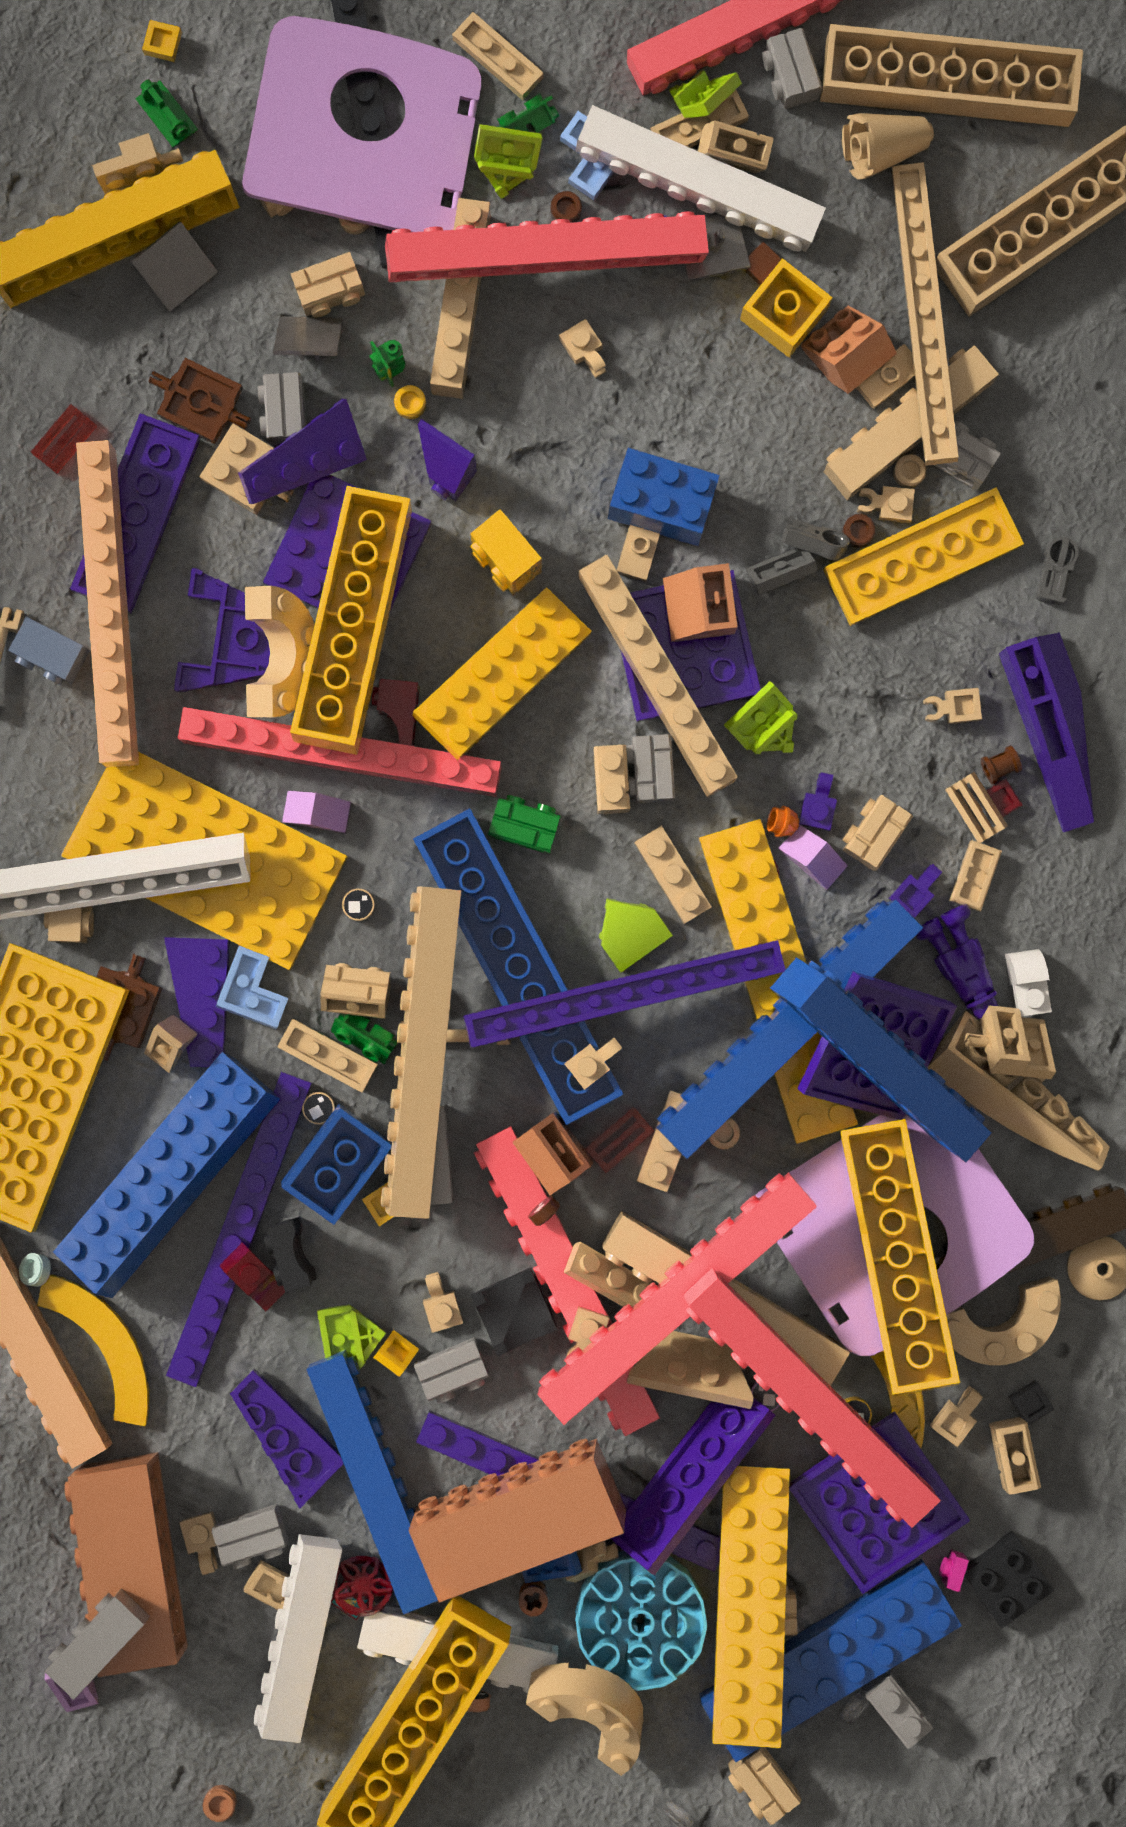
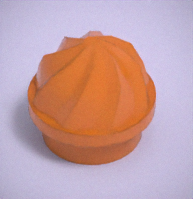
[767,806,799,838]

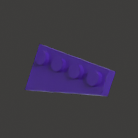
[238,398,367,504]
[164,937,230,1067]
[230,1368,344,1509]

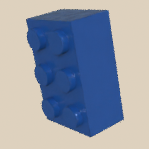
[608,448,720,546]
[281,1104,392,1225]

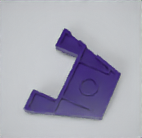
[174,568,270,693]

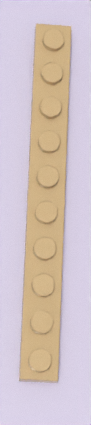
[892,162,959,466]

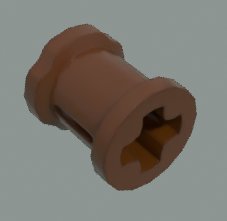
[981,745,1022,784]
[519,1581,548,1617]

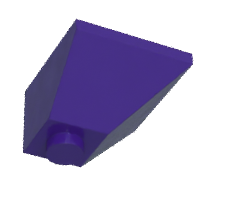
[418,419,477,502]

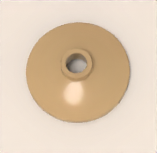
[1067,1236,1126,1300]

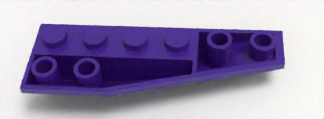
[999,632,1094,833]

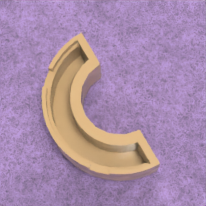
[245,586,315,717]
[946,1276,1061,1365]
[526,1663,643,1776]

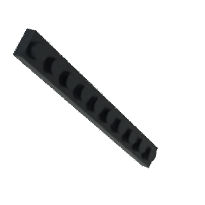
[331,0,393,268]

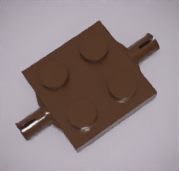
[149,358,251,444]
[97,954,162,1061]

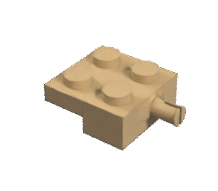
[92,133,184,195]
[199,424,294,515]
[964,1005,1056,1079]

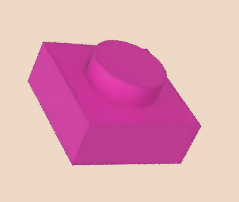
[939,1549,969,1592]

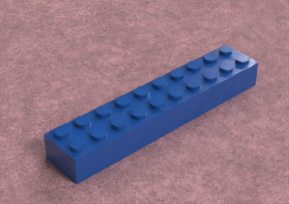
[413,808,623,1125]
[656,900,923,1159]

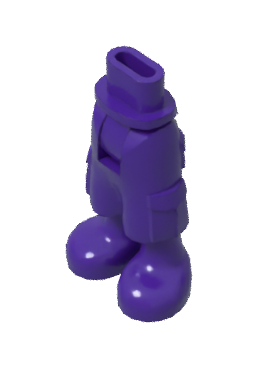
[916,904,999,1020]

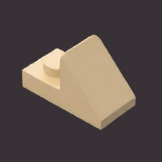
[144,1015,197,1073]

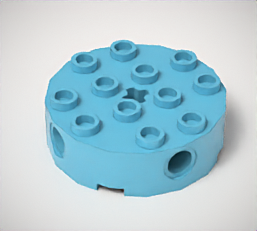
[575,1551,707,1691]

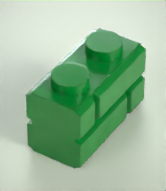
[488,795,561,855]

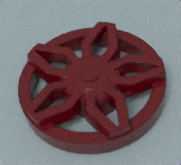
[332,1556,393,1617]

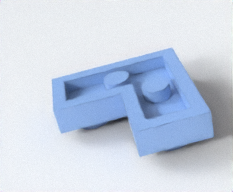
[560,111,614,201]
[215,946,288,1029]

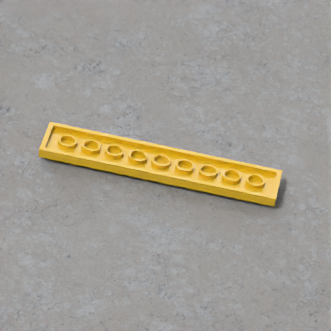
[699,819,858,1144]

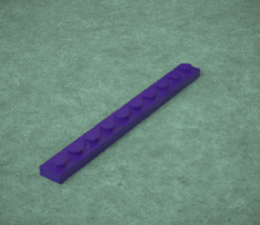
[463,940,786,1048]
[166,1072,312,1387]
[416,1410,720,1572]

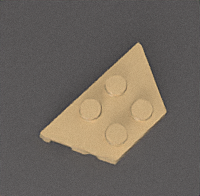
[627,1331,754,1409]

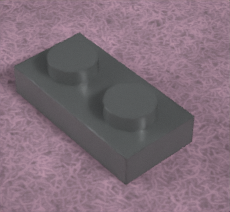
[746,548,818,595]

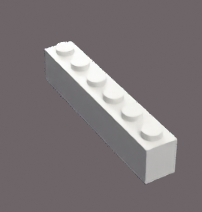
[254,1534,342,1743]
[357,1602,558,1693]

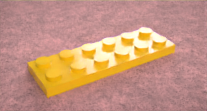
[823,487,1024,626]
[412,587,592,760]

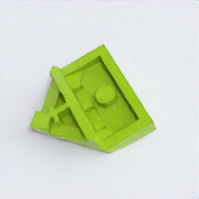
[669,70,742,118]
[474,124,542,199]
[724,681,798,754]
[599,898,673,973]
[317,1304,386,1369]

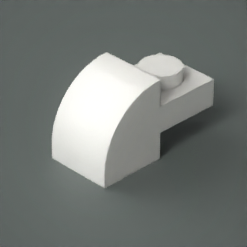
[1005,949,1052,1017]

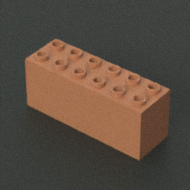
[408,1439,626,1603]
[65,1452,188,1677]

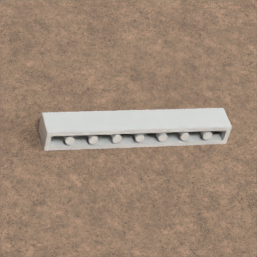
[575,105,826,252]
[0,833,250,920]

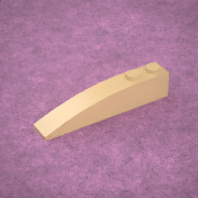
[928,1011,1110,1171]

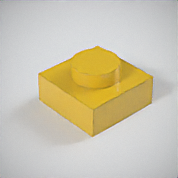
[142,20,182,62]
[362,1182,395,1226]
[373,1330,419,1377]

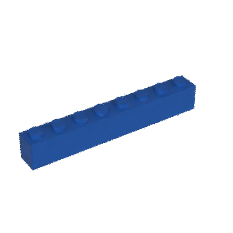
[306,1350,438,1615]

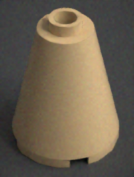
[842,113,934,180]

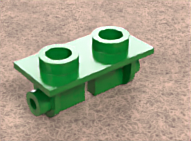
[135,79,198,148]
[496,94,559,133]
[369,340,406,388]
[331,1013,398,1065]

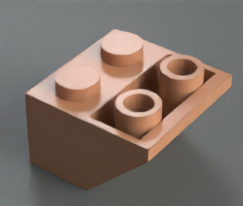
[801,306,897,394]
[663,563,738,642]
[513,1110,594,1195]

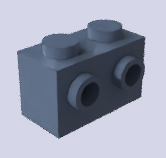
[8,617,90,685]

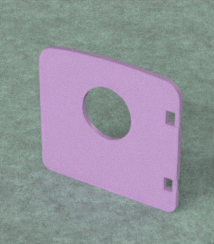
[242,16,481,232]
[756,1114,1034,1356]

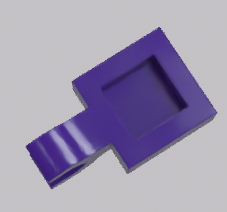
[799,772,837,831]
[888,864,942,918]

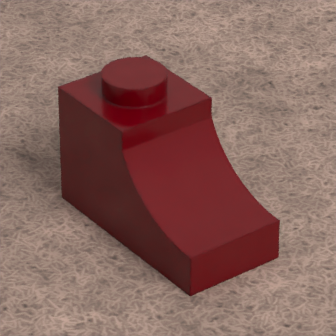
[372,679,420,746]
[219,1242,285,1312]

